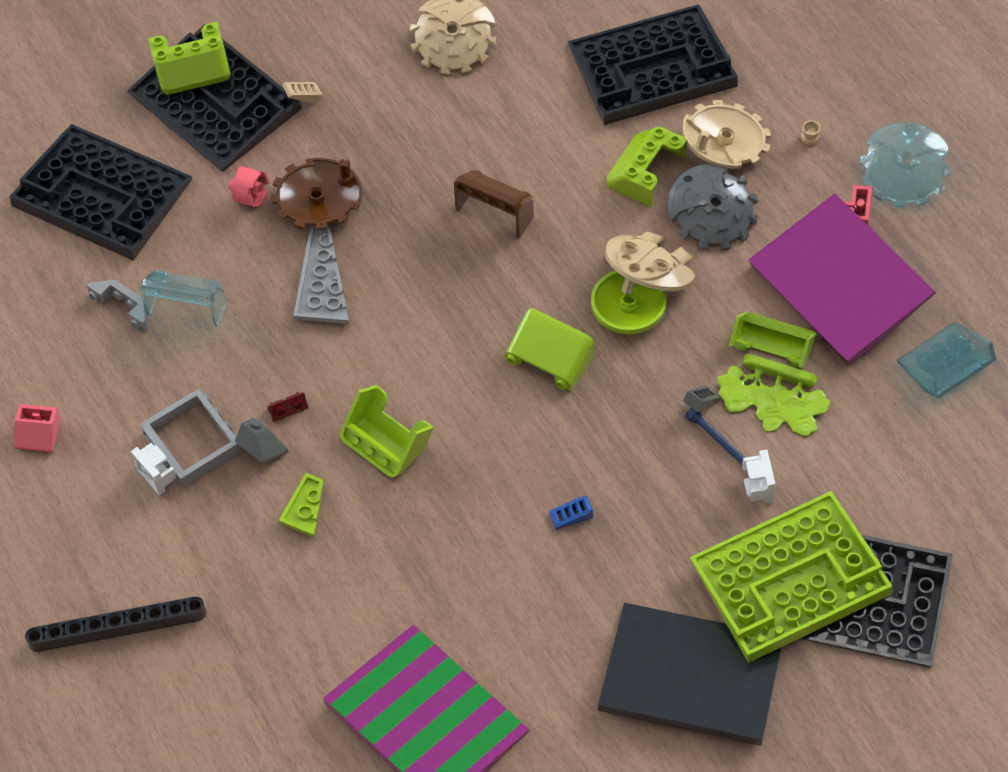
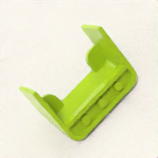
[728,311,817,368]

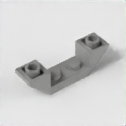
[87,280,148,333]

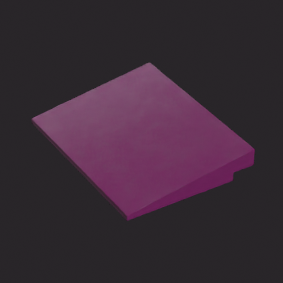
[748,193,936,366]

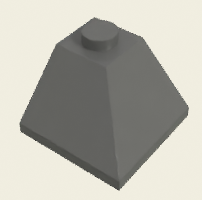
[235,418,288,463]

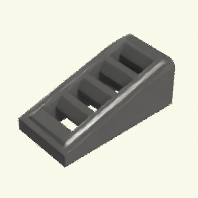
[683,386,721,412]

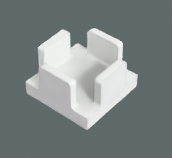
[131,443,177,496]
[742,450,776,504]

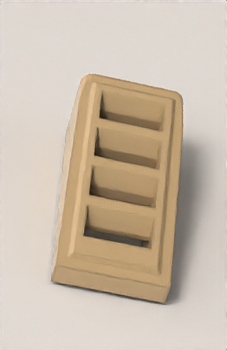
[282,82,322,104]

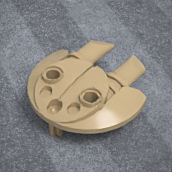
[605,231,695,295]

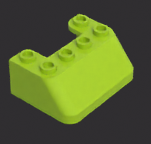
[148,22,231,94]
[607,127,687,207]
[340,385,434,477]

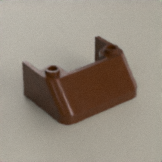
[454,170,534,239]

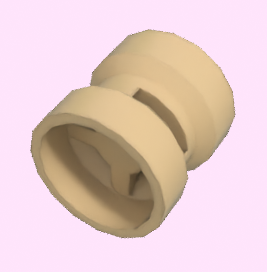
[801,120,821,146]

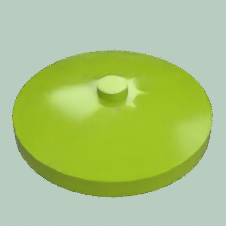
[591,271,667,334]

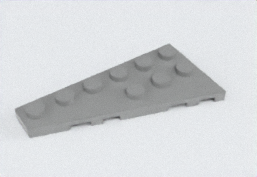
[293,224,350,324]

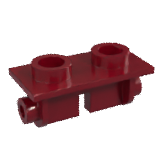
[267,392,309,422]

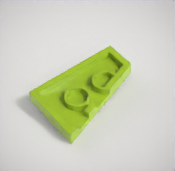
[279,473,324,538]

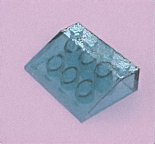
[897,322,996,399]

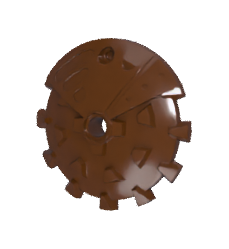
[271,158,362,231]

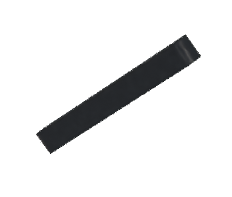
[25,596,207,652]

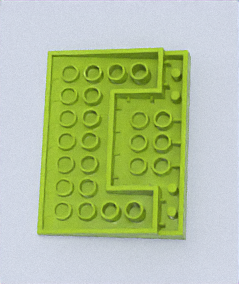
[690,491,892,663]

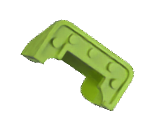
[505,308,594,392]

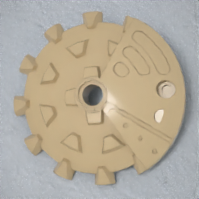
[410,0,496,75]
[682,100,771,169]

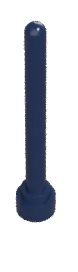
[685,408,745,465]

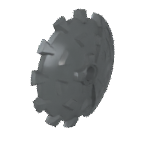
[667,164,758,250]

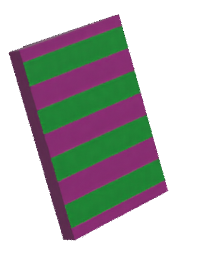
[323,624,529,772]

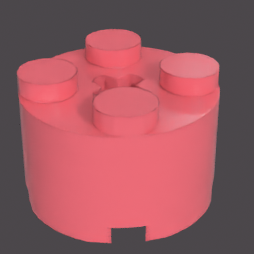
[229,166,269,207]

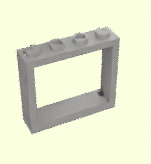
[140,388,242,488]

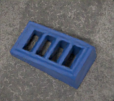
[549,495,593,529]

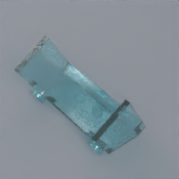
[139,270,226,327]

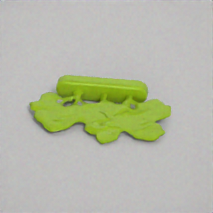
[717,354,831,436]

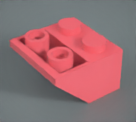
[14,404,61,452]

